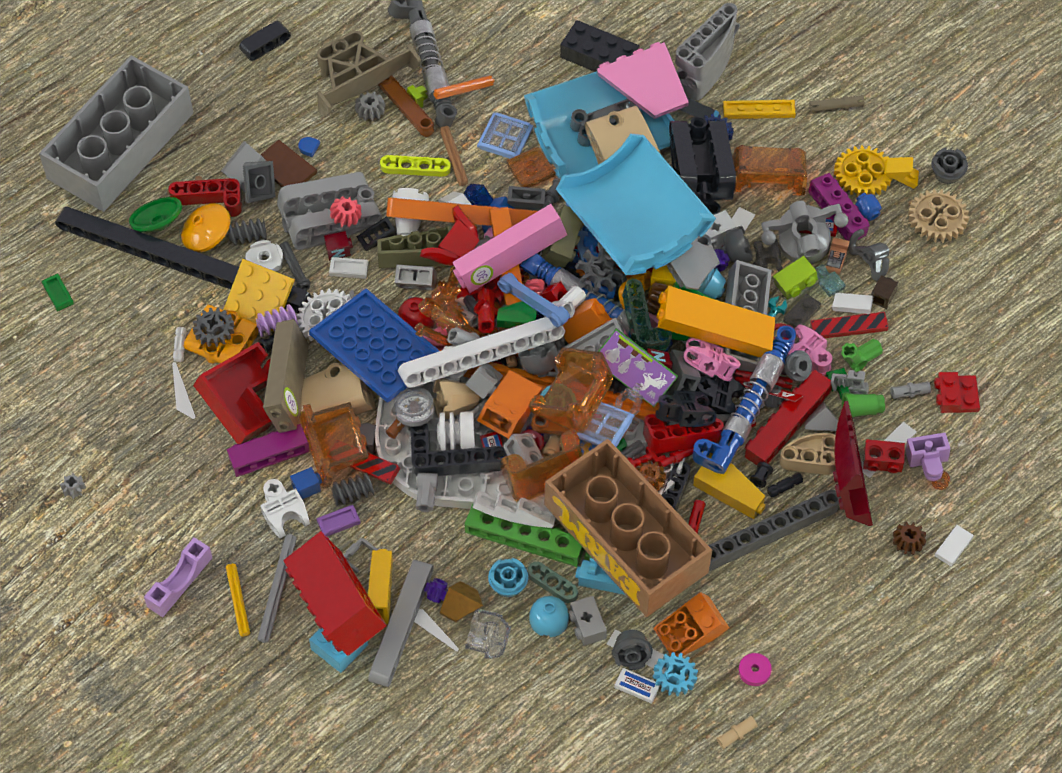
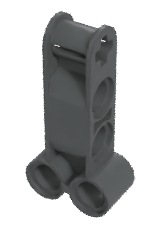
[570,99,642,147]

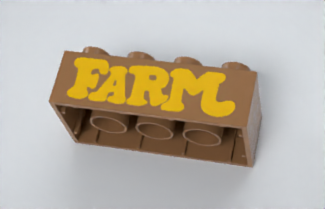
[544,439,712,618]

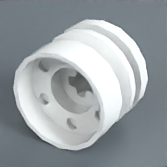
[437,411,475,451]

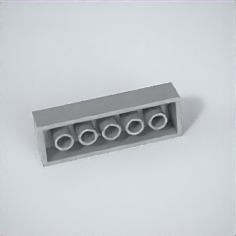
[720,260,772,372]

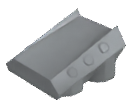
[221,141,266,192]

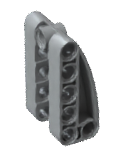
[675,3,740,101]
[277,172,382,250]

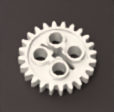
[296,288,351,343]

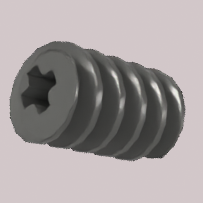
[228,218,267,245]
[331,473,374,507]

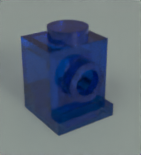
[463,184,493,206]

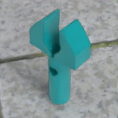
[768,296,787,317]

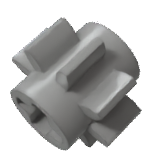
[60,473,86,499]

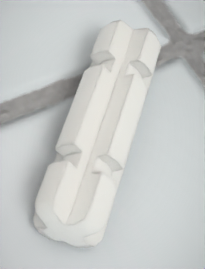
[173,327,187,362]

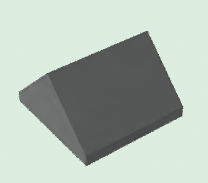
[243,161,276,203]

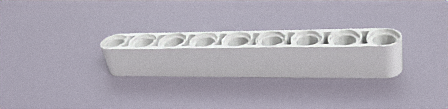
[398,317,565,388]

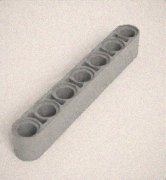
[368,559,434,687]

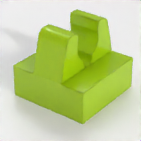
[407,85,428,108]

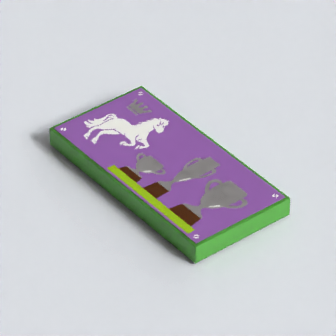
[592,328,678,407]

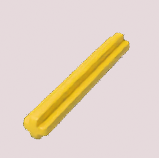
[226,563,250,637]

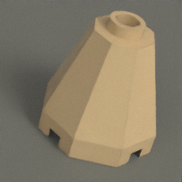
[433,378,481,420]

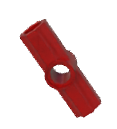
[473,289,498,333]

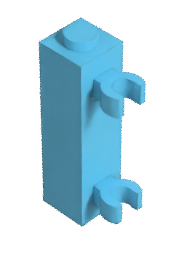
[575,558,626,595]

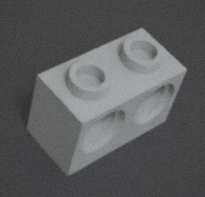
[395,265,437,291]
[503,434,547,477]

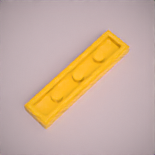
[723,100,796,119]

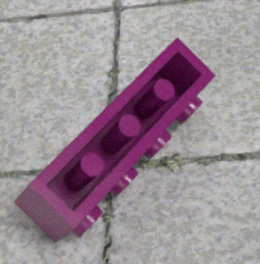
[808,173,870,241]
[227,424,310,477]

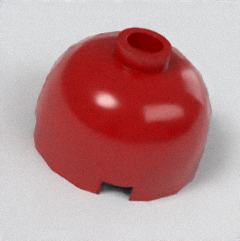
[398,297,436,335]

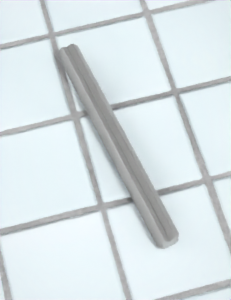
[258,534,297,643]

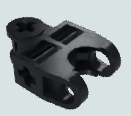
[696,375,746,416]
[655,390,717,427]

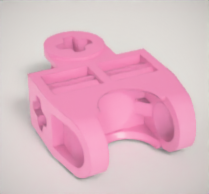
[787,324,832,376]
[684,337,741,381]

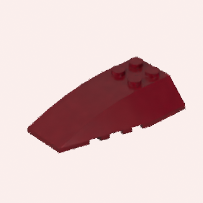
[833,401,873,526]

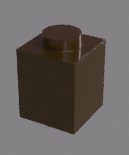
[871,275,898,309]

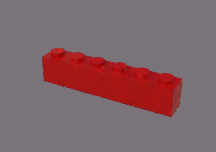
[744,369,832,465]

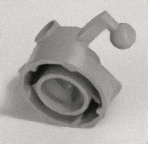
[761,201,849,264]

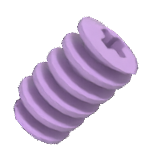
[256,304,298,337]

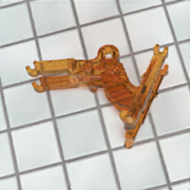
[414,266,499,346]

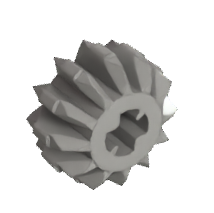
[355,91,385,122]

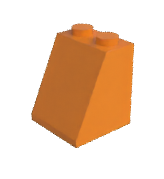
[562,298,612,344]

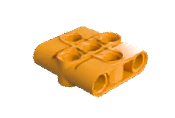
[183,304,259,364]

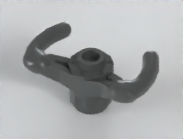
[848,229,889,282]

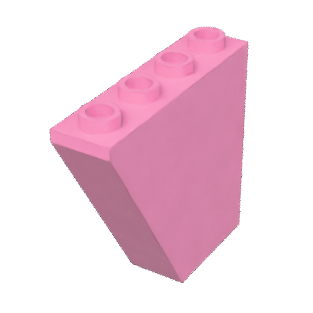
[597,42,689,119]

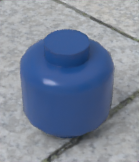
[855,193,882,221]

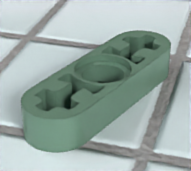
[528,562,578,604]

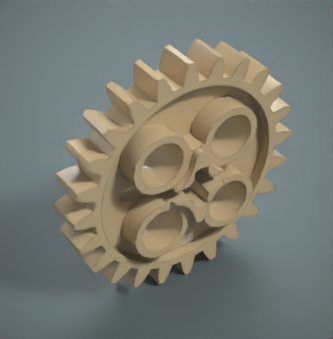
[908,189,969,243]

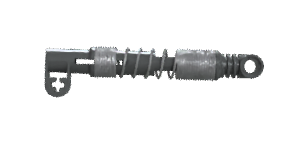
[388,0,457,128]

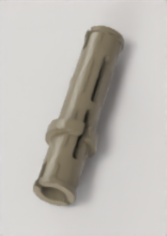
[809,95,865,113]

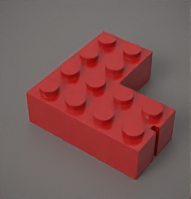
[193,342,272,444]

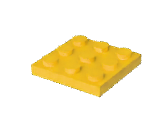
[223,259,295,332]

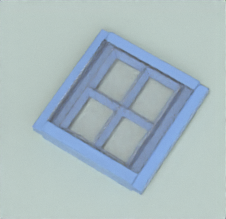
[477,113,533,160]
[570,398,634,447]

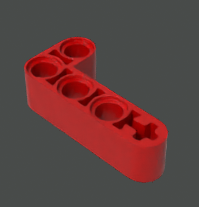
[168,178,242,217]
[643,414,724,454]

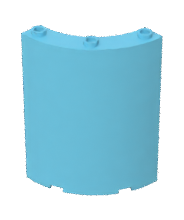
[524,71,674,179]
[556,134,716,275]

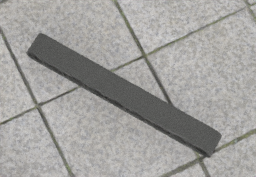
[708,490,841,572]

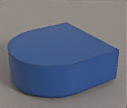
[299,137,320,157]

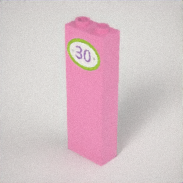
[452,204,567,293]

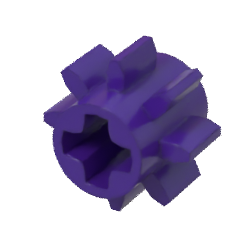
[714,249,730,272]
[424,578,448,603]

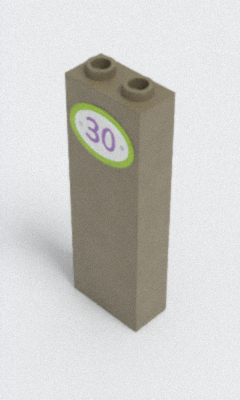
[263,319,309,433]

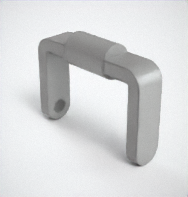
[344,538,378,574]

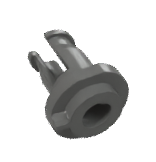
[780,350,812,381]

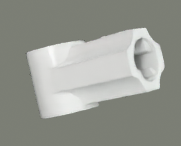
[552,286,586,318]

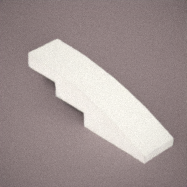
[472,491,556,528]

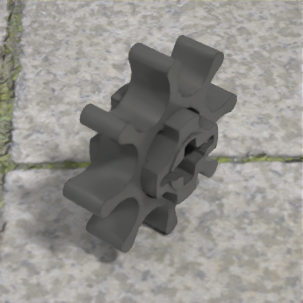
[575,248,623,293]

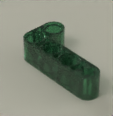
[622,279,672,351]

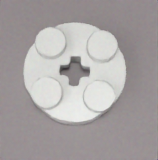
[245,240,283,271]

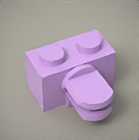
[905,433,950,481]

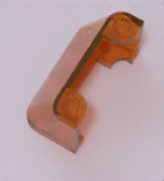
[733,145,807,196]
[529,347,612,433]
[501,428,583,502]

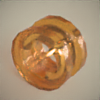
[931,470,950,490]

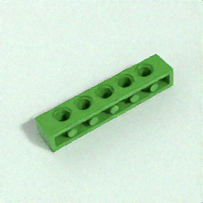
[465,504,584,567]

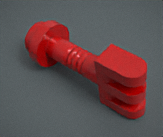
[627,446,666,468]

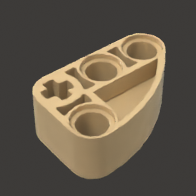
[779,433,836,475]

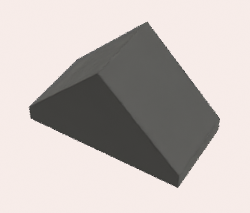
[507,186,545,210]

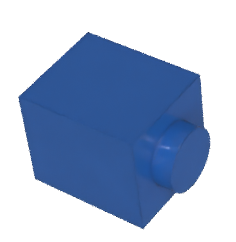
[290,467,322,499]

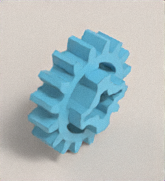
[653,652,698,696]

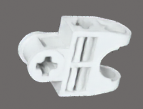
[260,479,310,538]

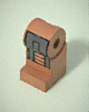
[825,237,850,275]

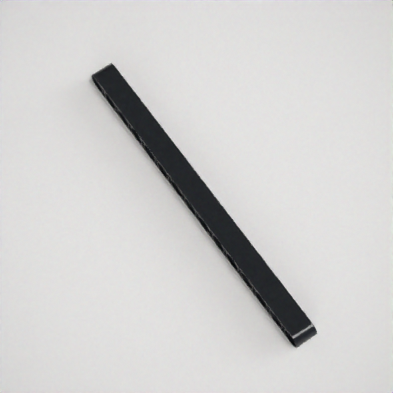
[55,207,311,314]

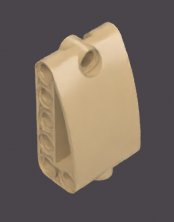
[585,106,660,165]

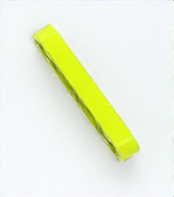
[380,155,451,177]

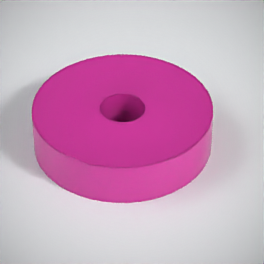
[738,653,772,686]

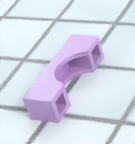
[144,537,212,617]

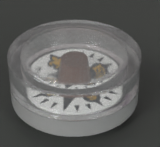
[394,387,435,426]

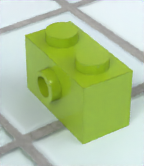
[773,256,818,300]

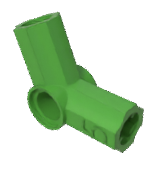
[841,339,883,372]

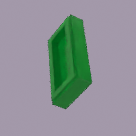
[41,274,74,312]

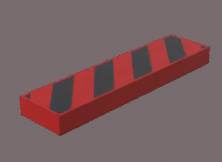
[810,312,889,338]
[327,440,401,485]

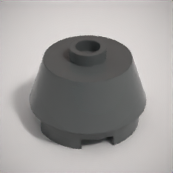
[931,147,968,184]
[612,629,653,670]

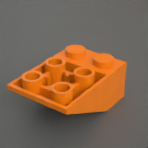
[477,370,543,439]
[653,592,729,656]

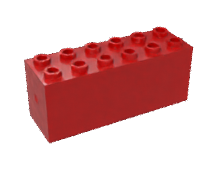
[283,531,387,656]

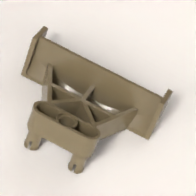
[317,31,421,116]

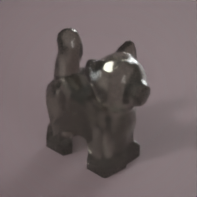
[752,239,783,272]

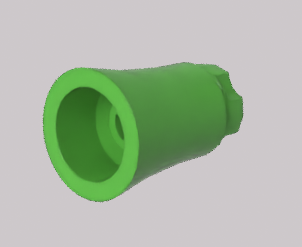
[842,393,885,418]

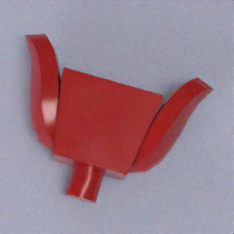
[420,205,480,266]

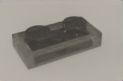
[783,293,821,328]

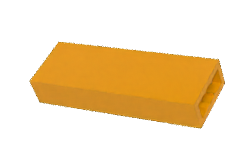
[656,286,775,358]

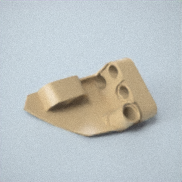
[297,363,375,428]

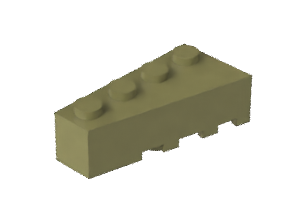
[377,223,452,268]

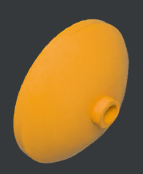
[181,203,230,252]

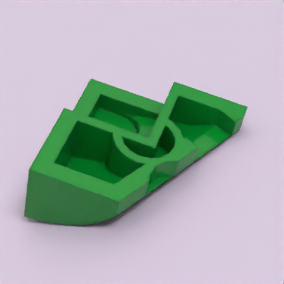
[497,301,537,329]

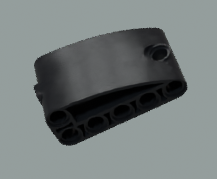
[669,117,736,205]

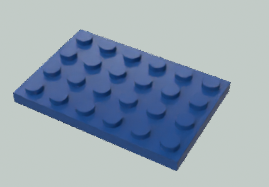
[309,289,439,403]

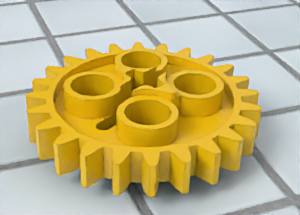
[834,145,893,197]

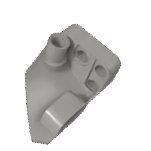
[667,234,720,290]

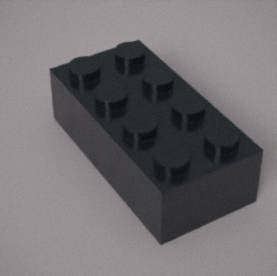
[560,20,640,72]

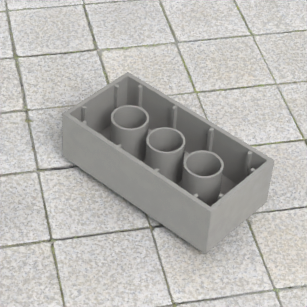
[39,55,193,212]

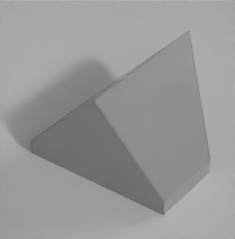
[804,401,839,431]

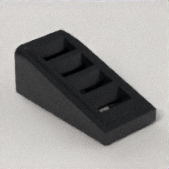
[356,216,397,251]

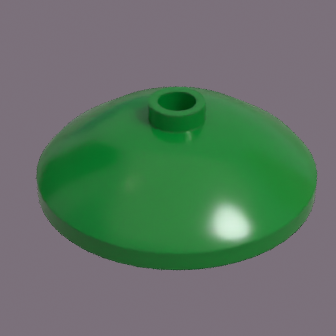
[129,197,182,232]

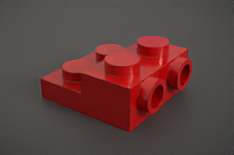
[934,372,980,413]

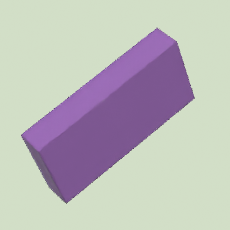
[316,505,361,536]

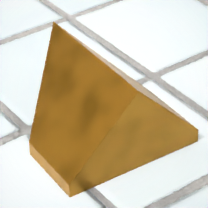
[439,581,483,623]

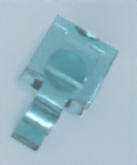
[816,264,846,297]

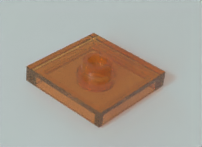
[506,146,556,188]

